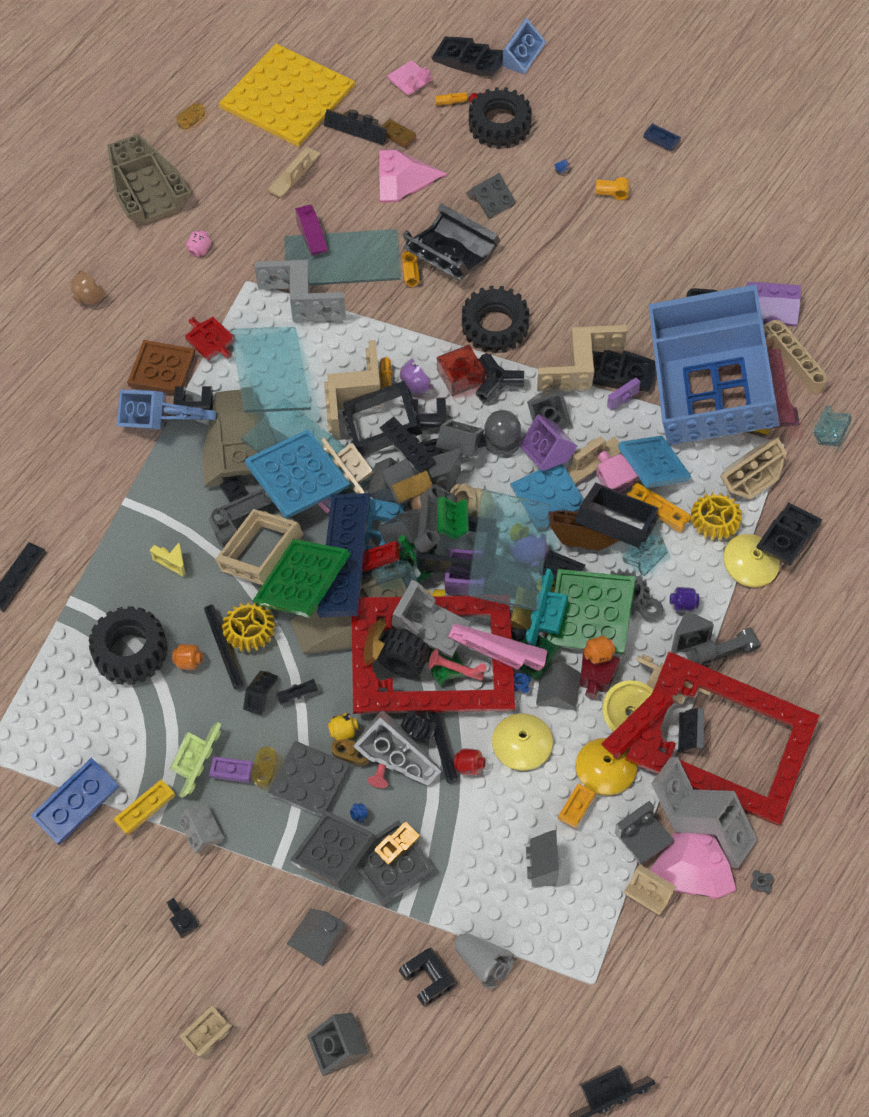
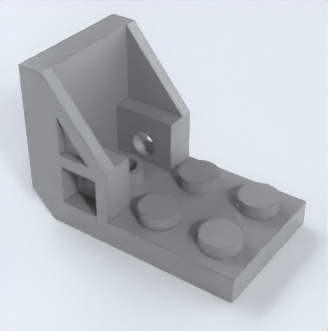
[392,580,470,658]

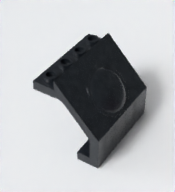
[403,203,501,280]

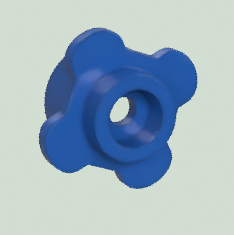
[513,673,531,693]

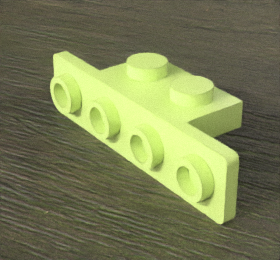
[169,722,221,798]

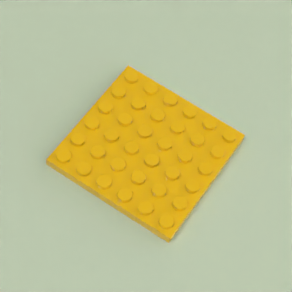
[219,43,355,147]

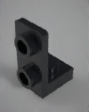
[243,671,278,715]

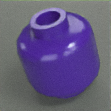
[669,587,699,613]

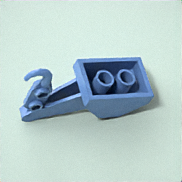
[117,390,216,430]

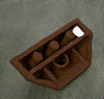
[548,510,619,551]

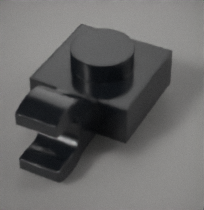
[220,477,246,502]
[166,898,199,938]

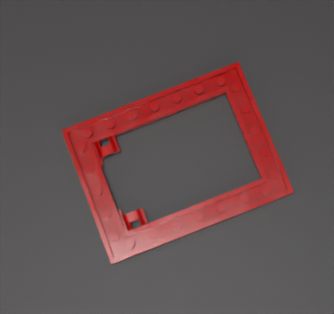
[351,595,515,714]
[625,651,819,826]

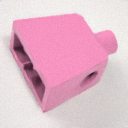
[596,451,639,492]

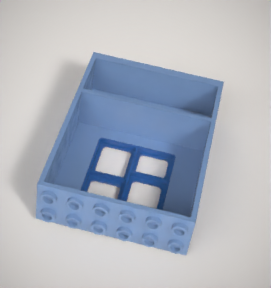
[649,284,780,445]

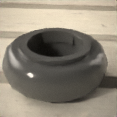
[640,598,663,620]

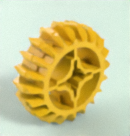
[690,492,742,541]
[222,601,276,653]

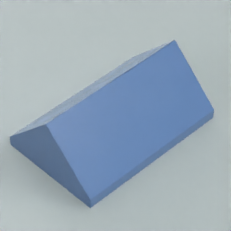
[503,18,546,74]

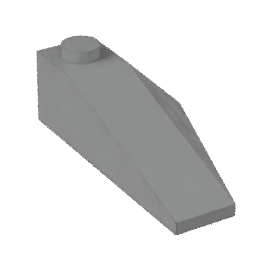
[353,710,442,785]

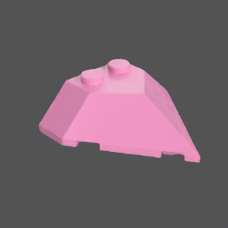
[379,149,447,203]
[650,832,736,899]

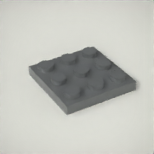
[268,741,350,817]
[290,811,376,888]
[355,820,435,907]

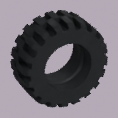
[88,606,168,685]

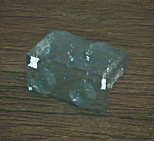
[814,406,852,447]
[622,534,668,576]

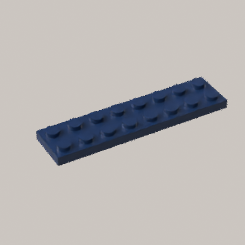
[317,493,370,618]

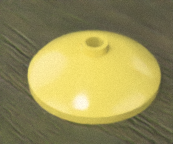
[723,534,780,588]
[602,680,653,732]
[492,713,553,771]

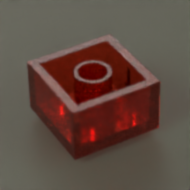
[436,345,485,396]

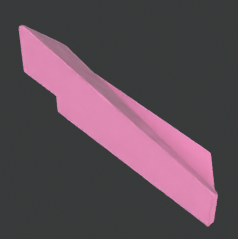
[448,623,547,671]

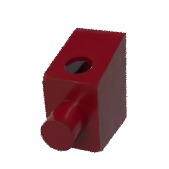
[580,651,621,699]

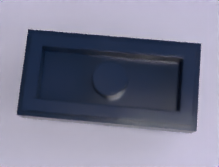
[643,123,681,152]

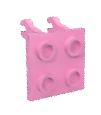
[387,60,433,96]

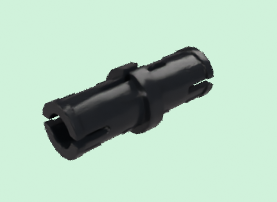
[276,679,318,705]

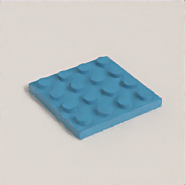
[245,429,350,519]

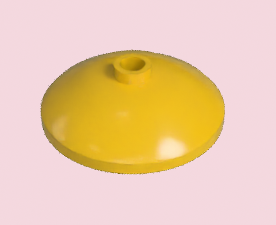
[576,738,637,796]

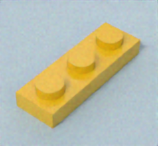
[113,779,175,836]

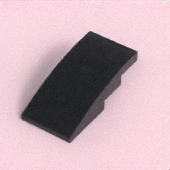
[431,36,503,77]
[592,350,656,392]
[756,502,823,566]

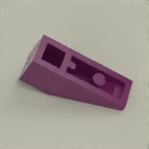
[295,204,328,256]

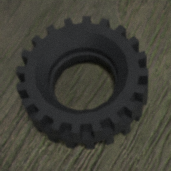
[469,87,532,149]
[462,286,529,353]

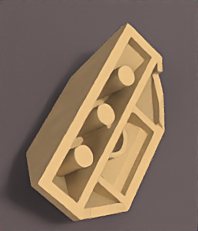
[720,437,787,499]

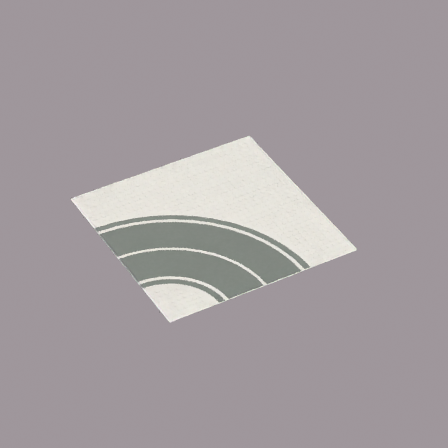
[0,281,784,985]

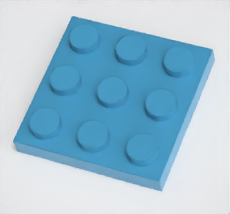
[618,436,692,488]
[510,463,584,532]

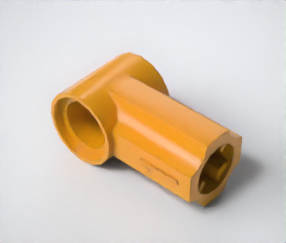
[595,177,630,200]
[402,251,420,287]

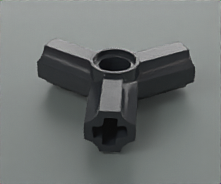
[476,353,524,403]

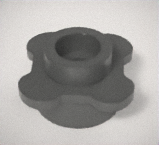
[750,870,773,893]

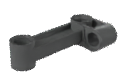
[414,484,457,553]
[209,488,274,547]
[686,627,761,668]

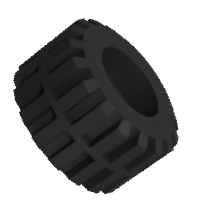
[377,629,430,677]

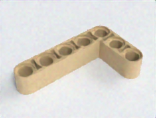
[763,320,827,394]

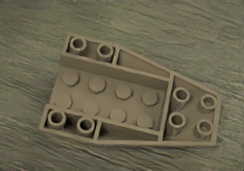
[107,134,191,224]
[202,388,276,487]
[290,566,406,654]

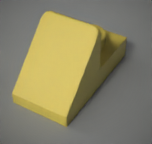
[150,543,186,577]

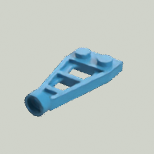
[365,498,405,551]

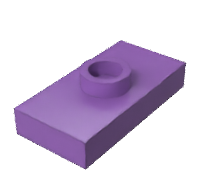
[607,378,640,410]
[209,756,254,783]

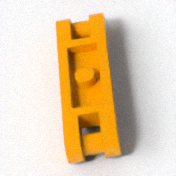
[626,483,691,533]

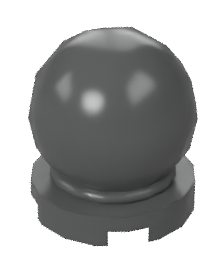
[484,410,521,456]

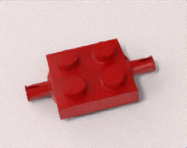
[185,316,236,361]

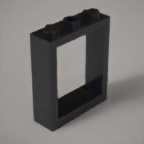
[342,380,423,456]
[575,482,659,548]
[416,516,500,578]

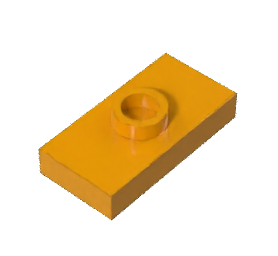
[558,783,596,829]

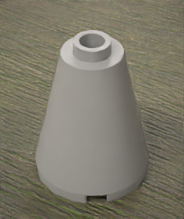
[455,933,514,990]

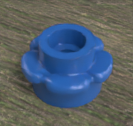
[554,159,570,173]
[350,803,368,823]

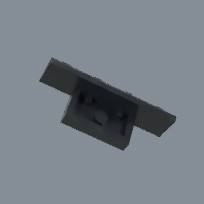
[324,109,387,145]
[379,416,436,473]
[569,1065,655,1117]

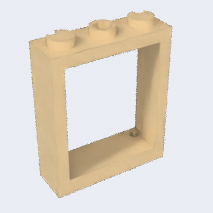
[215,509,304,585]

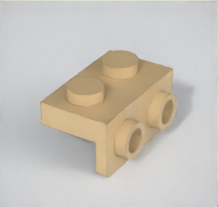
[624,865,676,915]
[178,1005,231,1057]

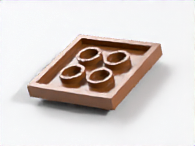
[127,340,195,395]

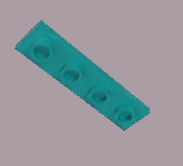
[526,569,568,646]

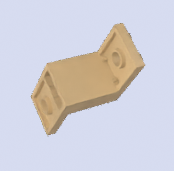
[537,325,627,392]
[324,340,382,440]

